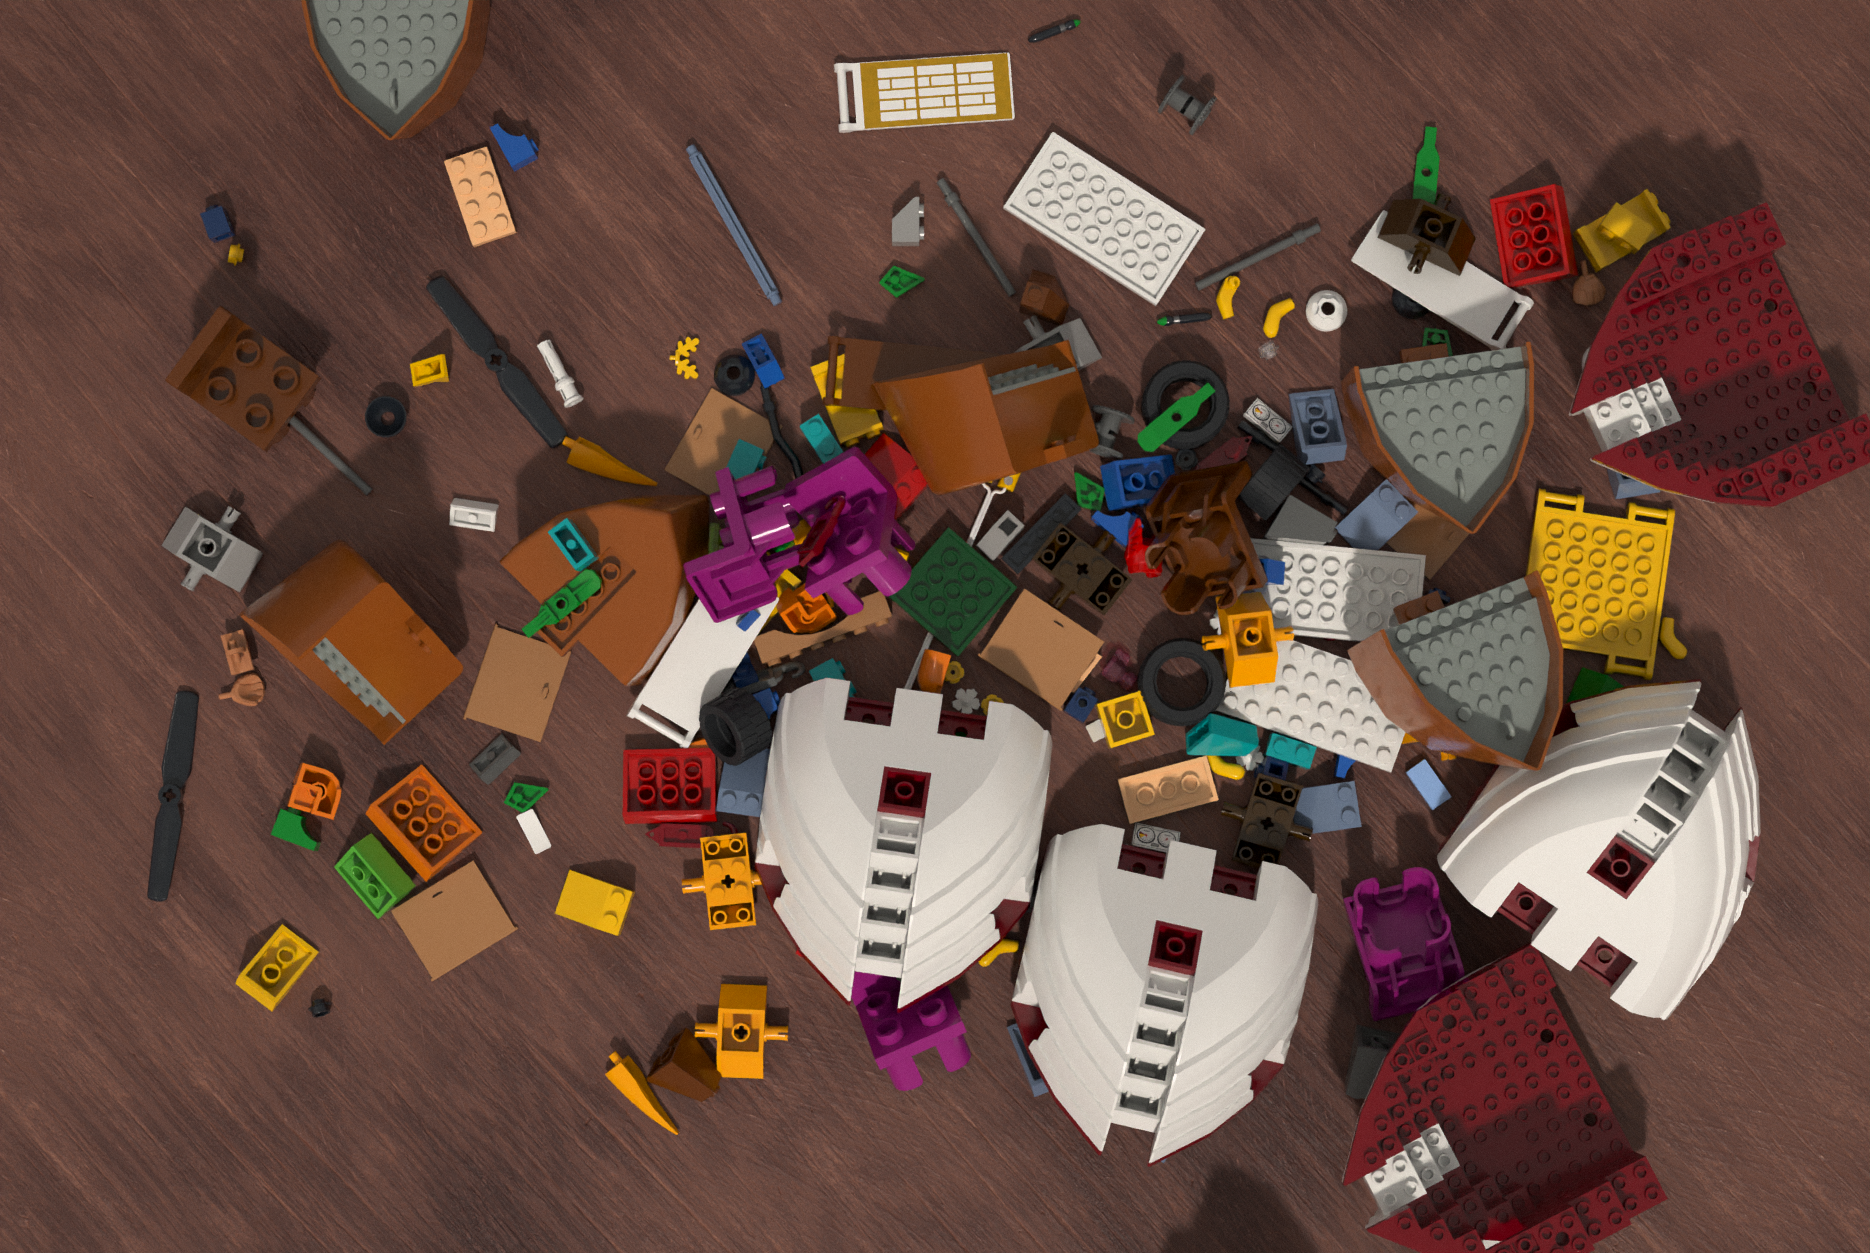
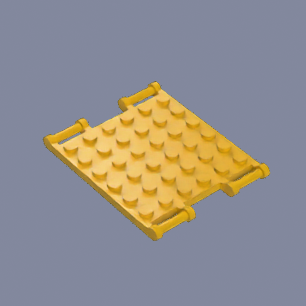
[1526,488,1675,680]

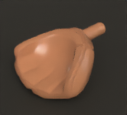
[1572,260,1606,305]
[219,673,265,706]

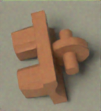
[221,629,255,676]

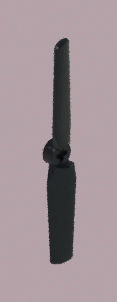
[426,276,568,448]
[147,691,199,902]

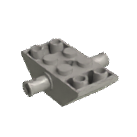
[1014,315,1102,371]
[161,506,264,592]

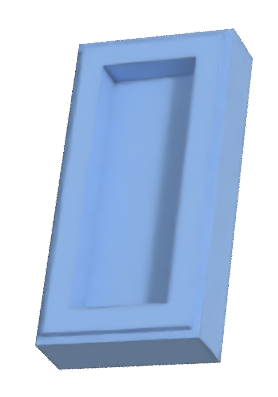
[1405,759,1451,810]

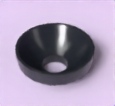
[1392,289,1430,319]
[714,354,755,396]
[365,396,407,438]

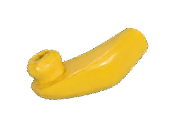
[1216,276,1240,320]
[1263,298,1295,338]
[1660,617,1687,659]
[1205,755,1245,780]
[978,939,1019,967]

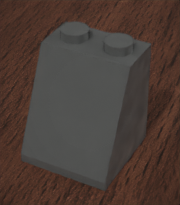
[1262,495,1338,545]
[1345,1025,1400,1099]

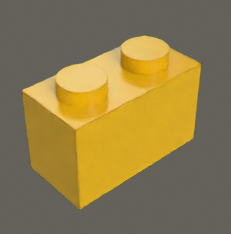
[1597,202,1654,254]

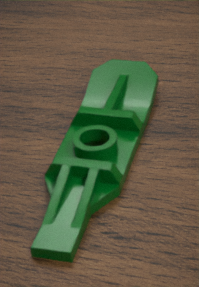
[1412,126,1440,204]
[1137,383,1215,452]
[522,569,602,638]

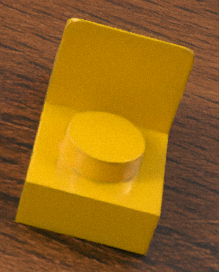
[410,354,449,386]

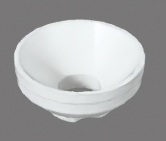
[1305,290,1347,332]

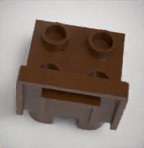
[165,306,321,452]
[1145,461,1268,615]

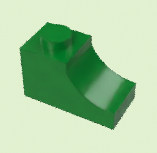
[271,807,321,851]

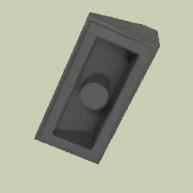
[469,734,521,785]

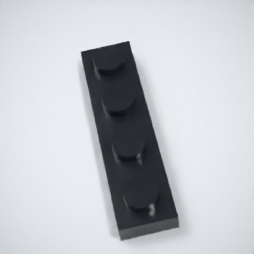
[1001,493,1082,575]

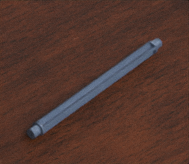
[686,144,782,306]

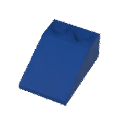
[1100,454,1175,511]

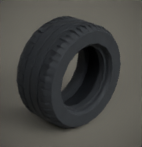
[1141,360,1230,450]
[1137,638,1226,726]

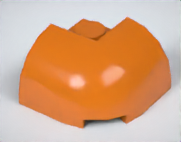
[777,583,837,634]
[917,649,951,694]
[287,762,341,820]

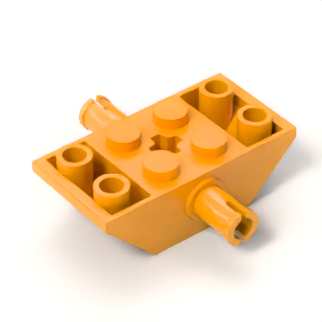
[1202,592,1294,688]
[682,833,762,930]
[695,984,788,1079]

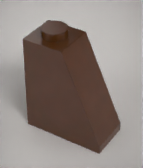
[1019,269,1069,326]
[646,1028,722,1102]

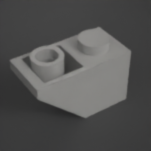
[892,197,924,246]
[976,510,1024,561]

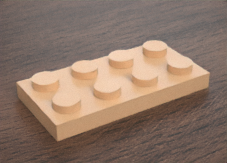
[444,146,517,247]
[1117,755,1219,824]

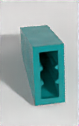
[1185,713,1259,756]

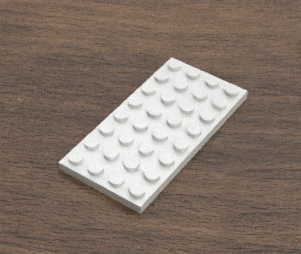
[1003,132,1206,306]
[1242,538,1426,642]
[1216,636,1406,773]

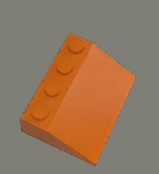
[365,764,483,882]

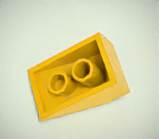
[555,870,635,936]
[235,924,319,1011]

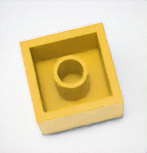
[1095,691,1155,749]

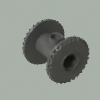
[1157,75,1217,135]
[1089,405,1135,460]

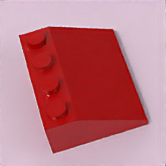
[1490,184,1578,288]
[864,433,928,521]
[623,748,717,824]

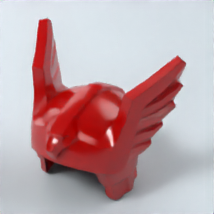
[1124,518,1163,578]

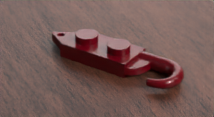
[1180,436,1252,473]
[797,495,846,567]
[645,822,738,848]

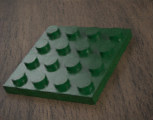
[888,527,1017,657]

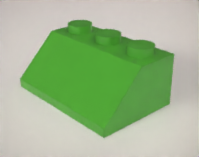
[334,833,416,919]

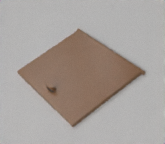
[664,388,783,496]
[1386,497,1469,580]
[978,589,1104,711]
[463,624,571,742]
[391,860,518,981]

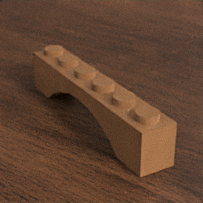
[754,591,892,667]

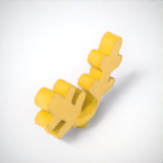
[670,337,699,379]

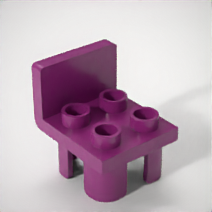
[783,447,915,615]
[683,465,801,623]
[1343,867,1465,1021]
[851,971,971,1091]

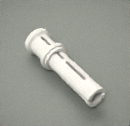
[537,340,583,408]

